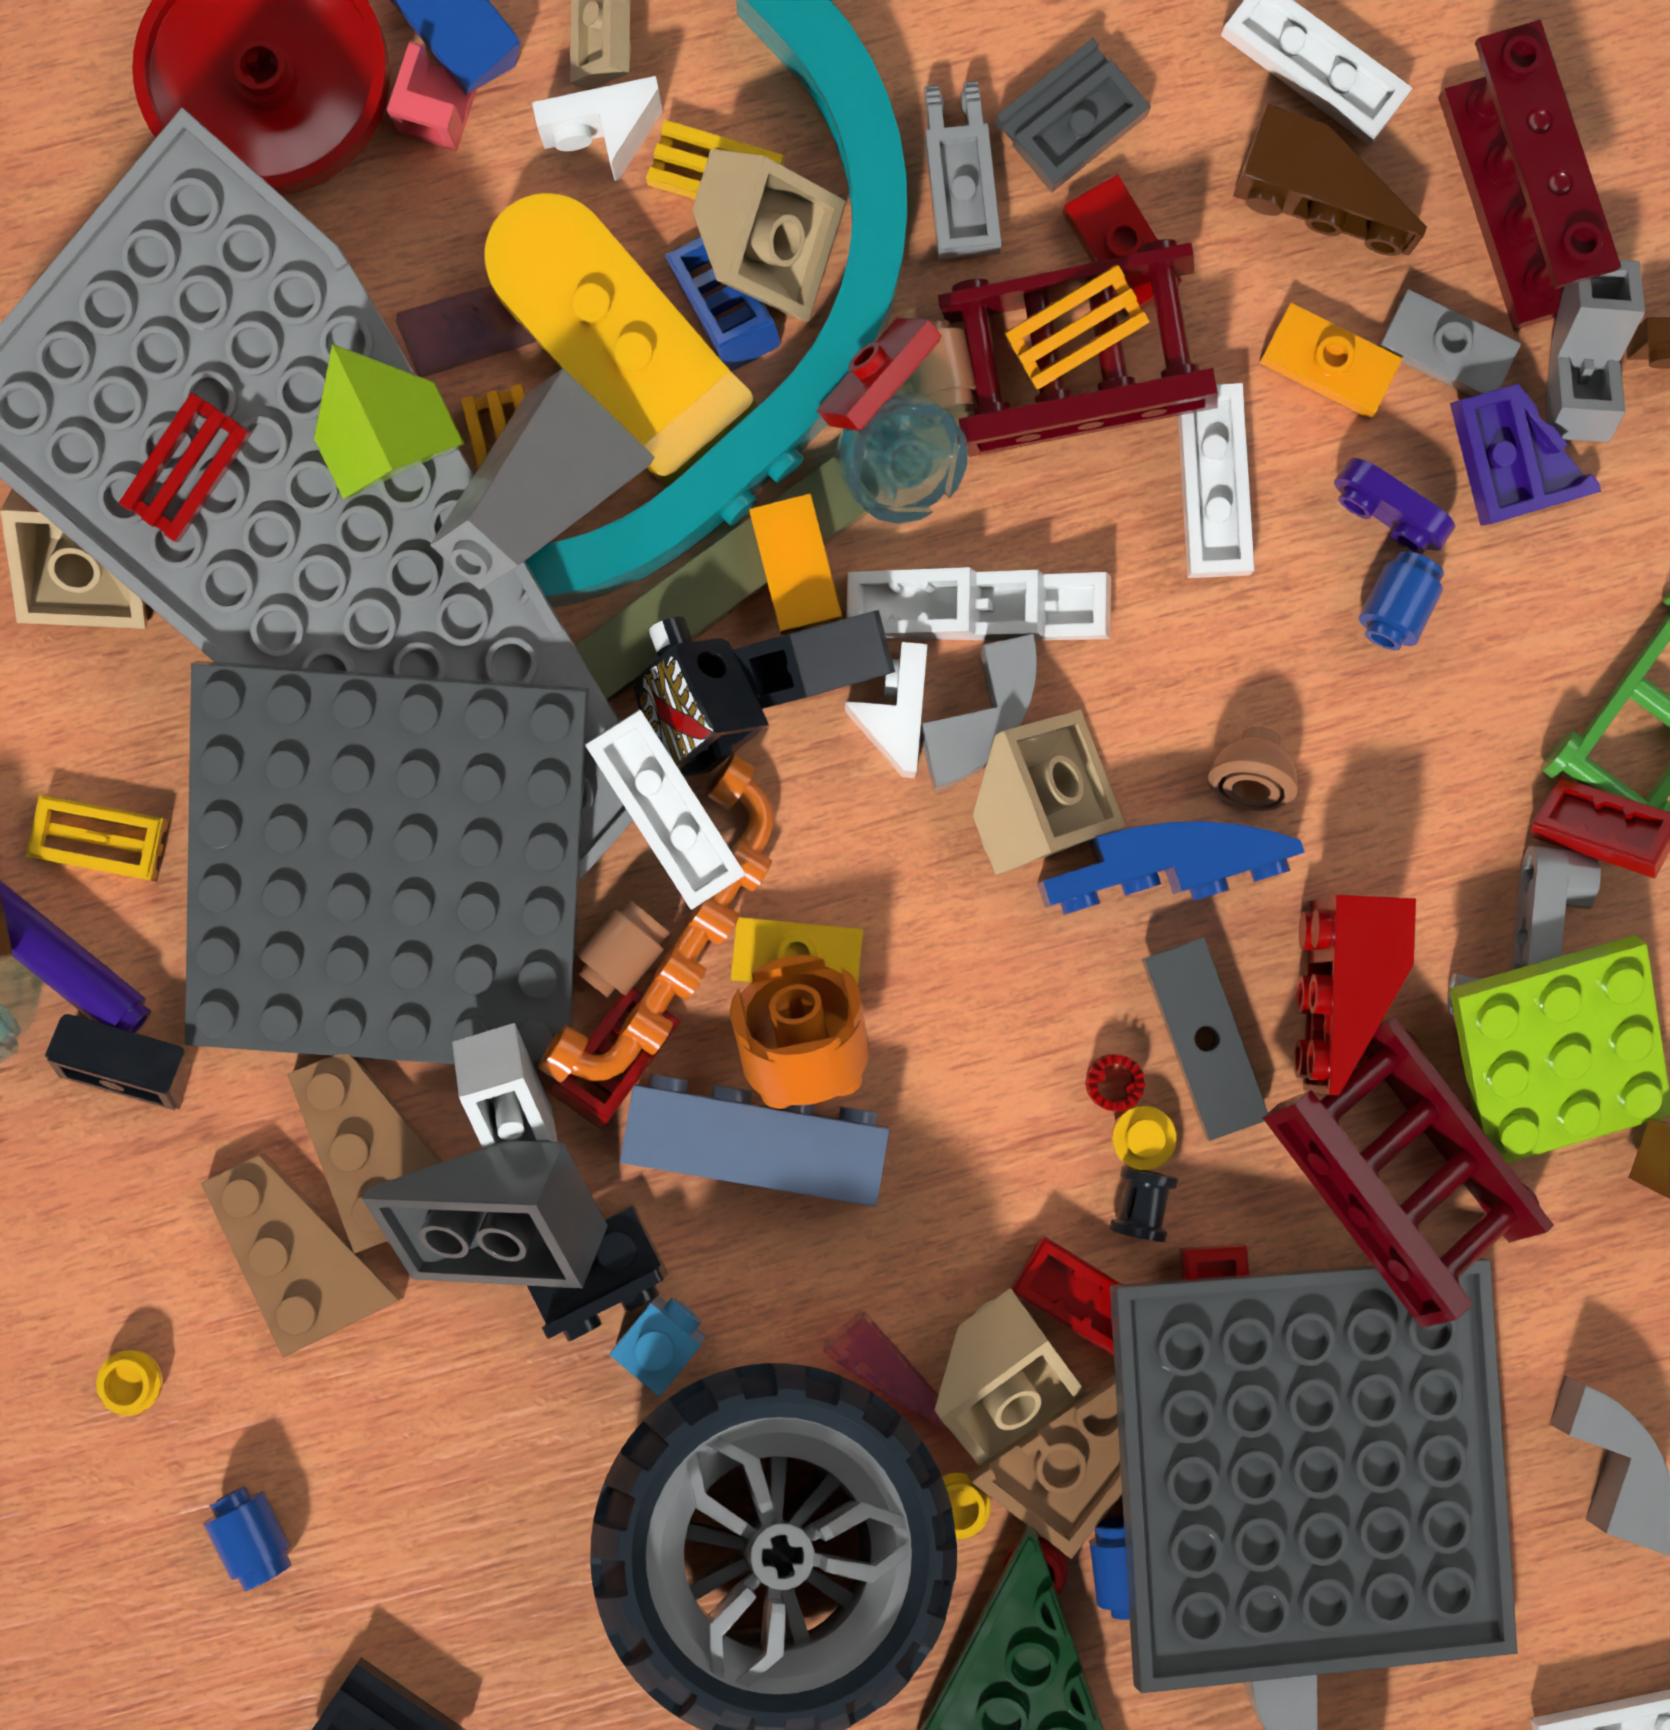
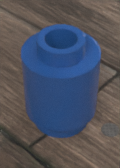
[1359,551,1444,650]
[203,1486,292,1591]
[1089,1516,1130,1620]

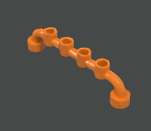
[538,753,773,1083]

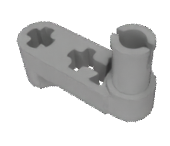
[1447,845,1601,1014]

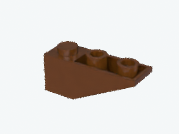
[1233,104,1427,256]

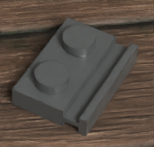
[995,38,1151,193]

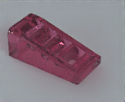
[823,1310,942,1426]

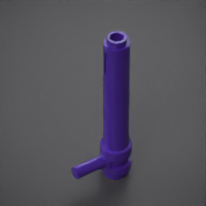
[0,880,151,1033]

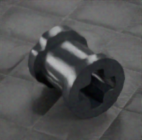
[1110,1166,1178,1242]

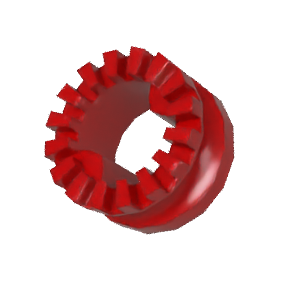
[1085,1054,1146,1112]

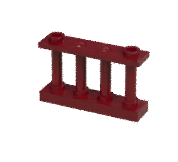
[1438,19,1621,331]
[938,239,1218,457]
[1262,1017,1554,1328]

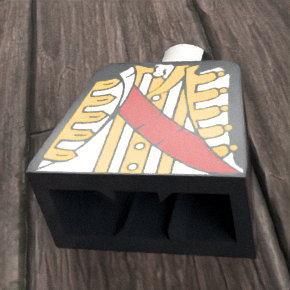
[634,616,769,777]

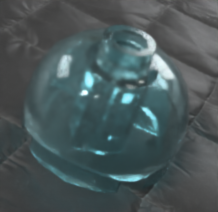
[837,389,968,524]

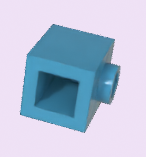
[609,1296,706,1397]

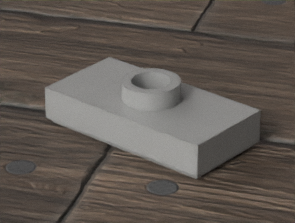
[1379,289,1521,397]

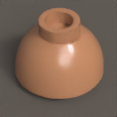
[1208,727,1298,811]

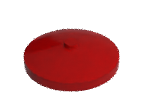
[132,0,390,196]

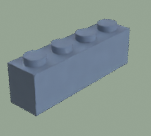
[620,1074,890,1207]

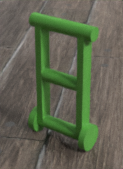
[1540,590,1670,812]

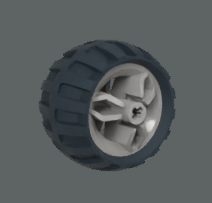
[590,1363,957,1730]

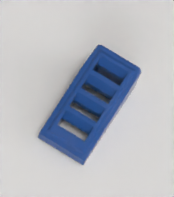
[665,236,780,371]

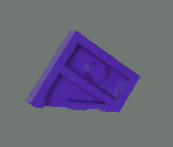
[1450,384,1601,526]

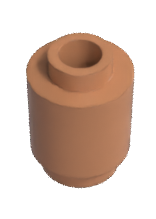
[910,320,976,420]
[577,900,670,997]

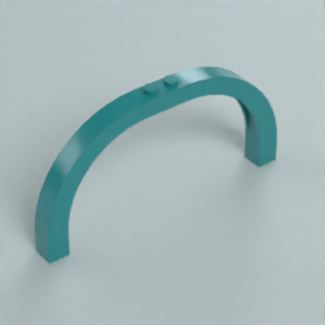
[525,0,907,607]

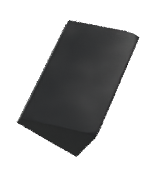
[45,1014,186,1111]

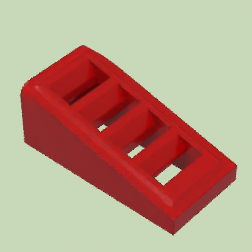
[551,987,681,1130]

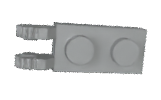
[924,81,1001,260]

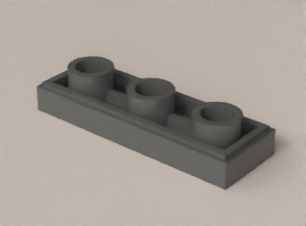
[1142,937,1268,1141]

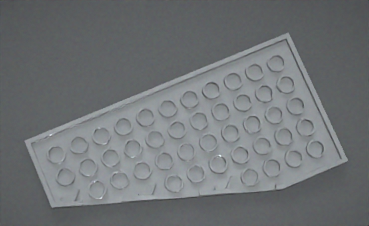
[0,108,633,880]

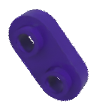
[1334,458,1455,554]

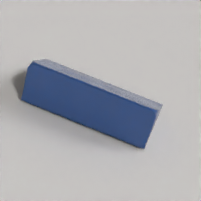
[390,0,520,95]

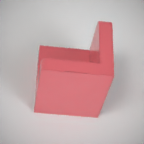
[387,41,477,151]

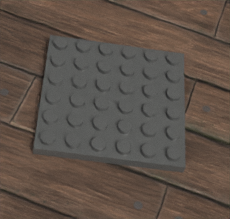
[185,661,589,1070]
[1110,1258,1518,1693]

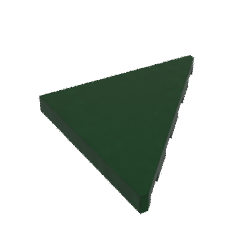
[918,1525,1105,1730]

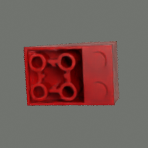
[1294,895,1416,1095]

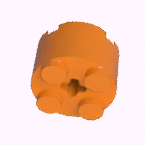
[730,955,870,1109]

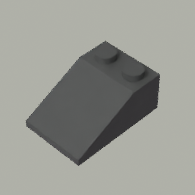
[362,1140,608,1288]

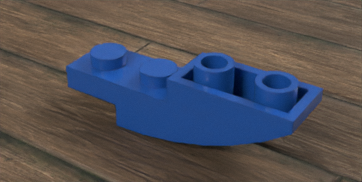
[1038,821,1305,915]

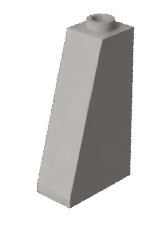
[430,368,654,590]

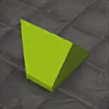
[314,344,464,499]

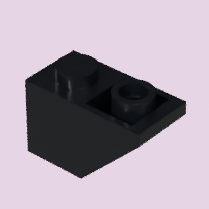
[734,610,895,709]

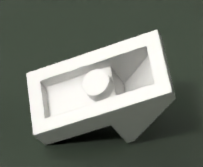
[532,76,663,182]
[845,642,927,778]

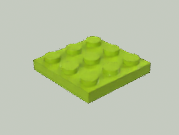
[1449,935,1670,1163]

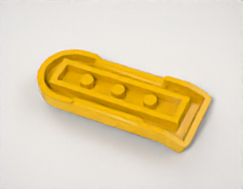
[485,193,757,486]

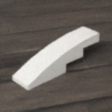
[847,567,1111,640]

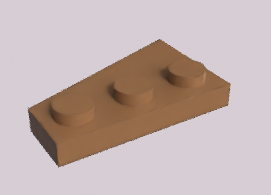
[287,1054,442,1254]
[201,1153,404,1358]
[967,1374,1122,1559]

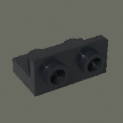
[527,1205,668,1342]

